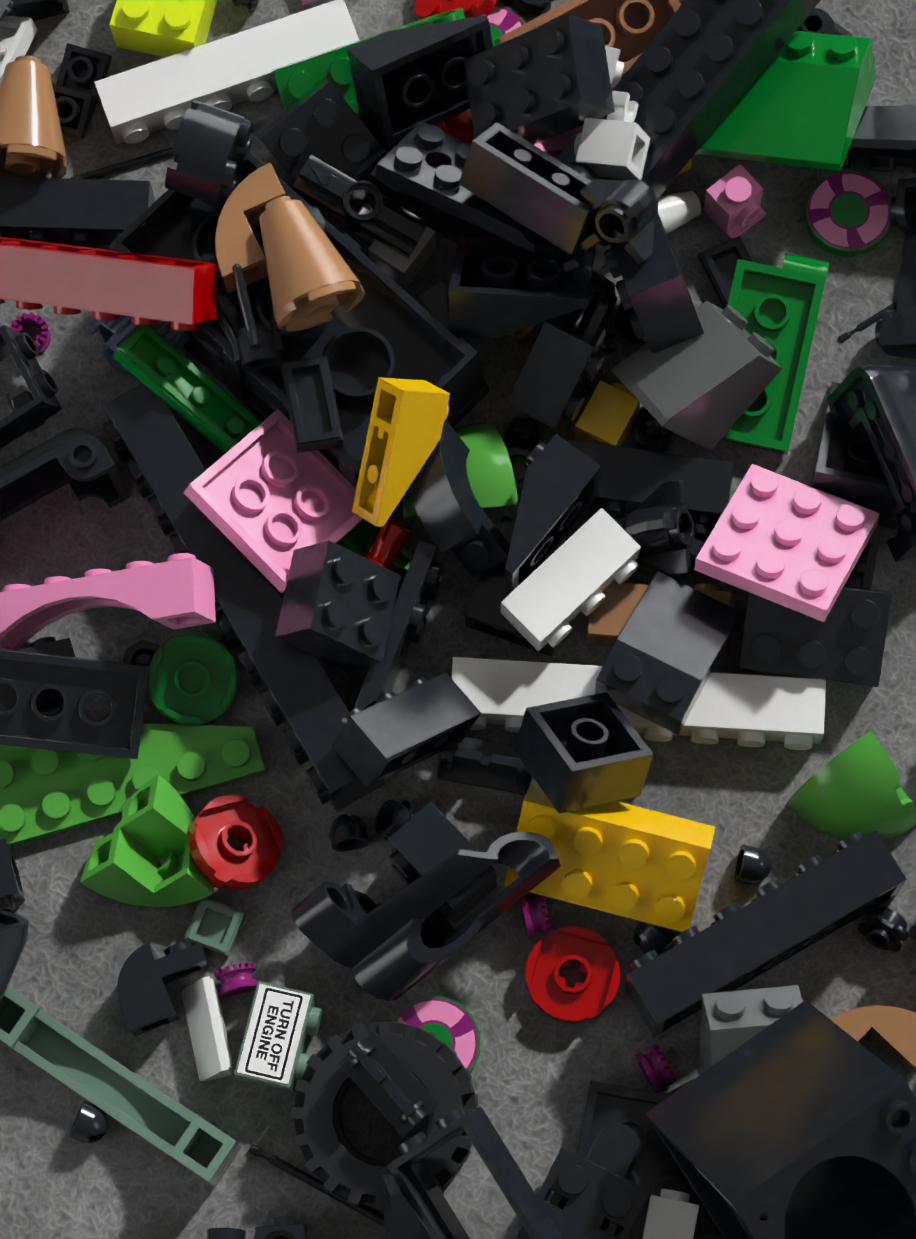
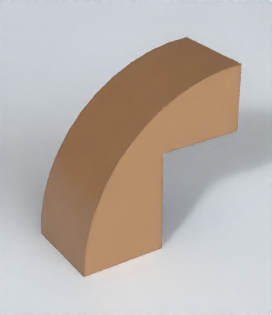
[215,162,286,294]
[830,1005,916,1073]

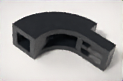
[408,420,510,577]

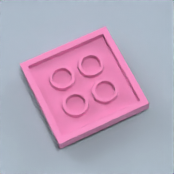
[183,409,363,594]
[694,464,880,622]

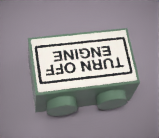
[234,981,322,1093]

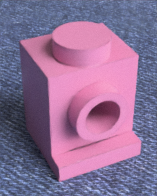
[704,164,766,240]

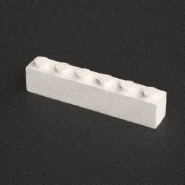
[94,0,359,145]

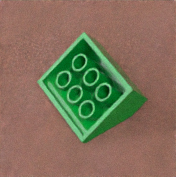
[695,31,876,171]

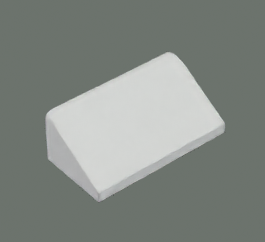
[182,976,235,1082]

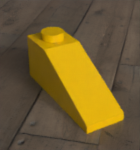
[352,377,450,527]

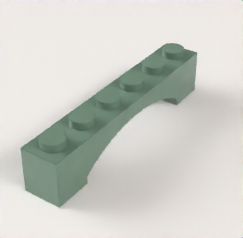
[0,986,242,1187]

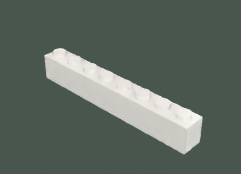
[451,657,826,750]

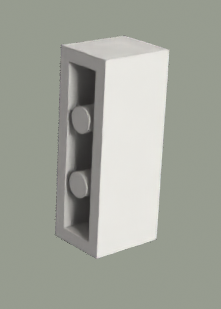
[500,508,641,652]

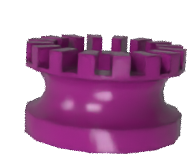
[9,312,51,354]
[519,894,552,938]
[214,962,259,997]
[635,1044,677,1093]

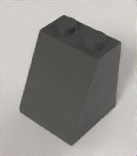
[612,301,783,451]
[698,985,803,1076]

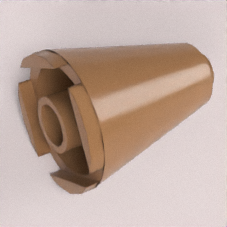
[0,56,68,178]
[259,196,365,332]

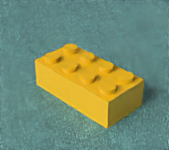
[504,779,716,932]

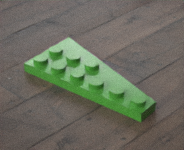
[0,723,266,847]

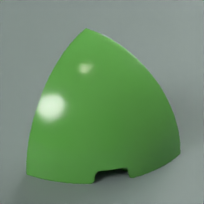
[403,422,518,518]
[787,730,916,840]
[80,774,214,907]

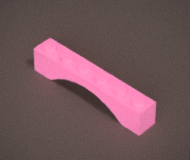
[0,553,216,650]

